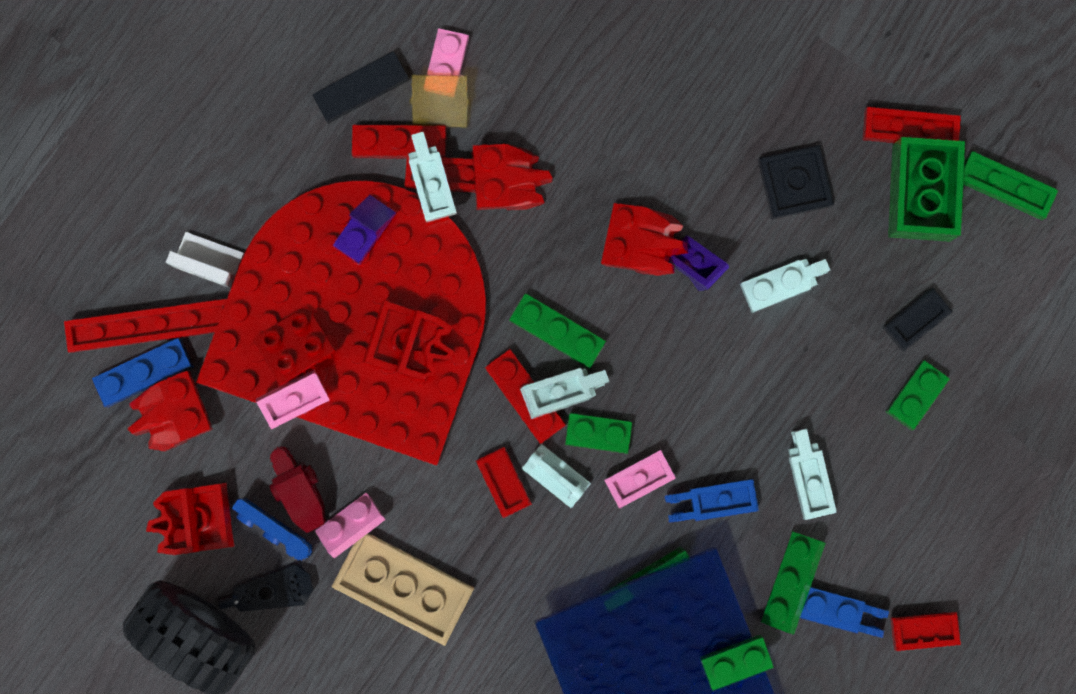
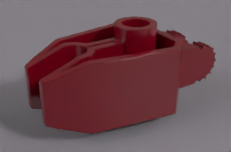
[269,445,326,533]

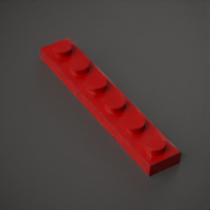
[64,299,227,353]

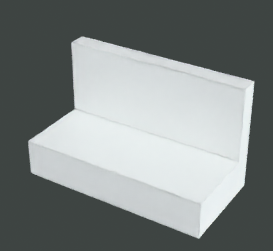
[166,232,244,288]

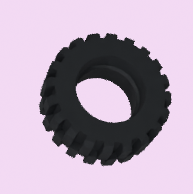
[123,580,255,694]

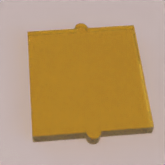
[409,74,470,128]

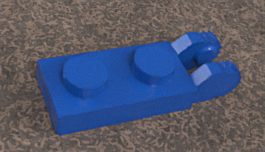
[665,479,759,523]
[232,498,313,561]
[800,587,889,638]

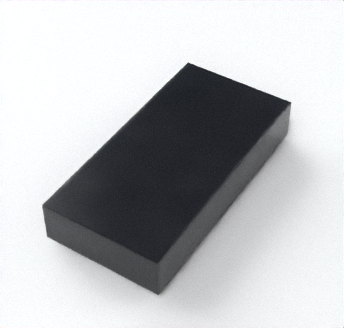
[883,288,953,352]

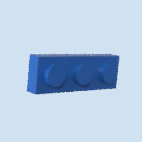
[92,338,194,407]

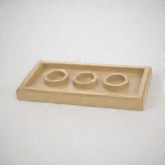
[332,533,475,646]

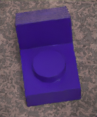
[333,195,396,264]
[669,235,729,291]

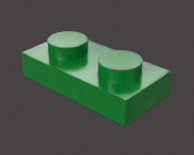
[885,360,950,430]
[565,413,632,454]
[700,634,774,691]

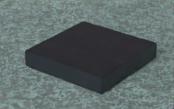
[758,145,834,220]

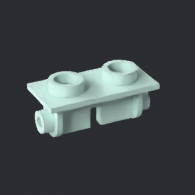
[522,444,591,508]

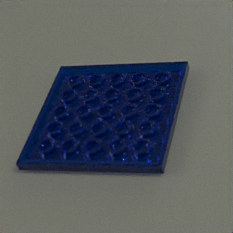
[535,547,774,694]

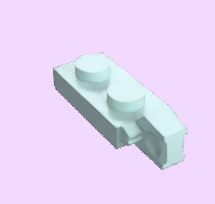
[409,132,457,222]
[740,259,831,313]
[520,368,609,419]
[788,429,837,520]

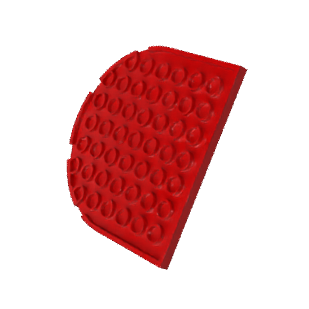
[196,181,486,466]

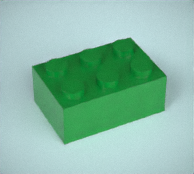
[888,137,965,242]

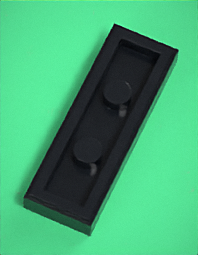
[312,51,409,124]

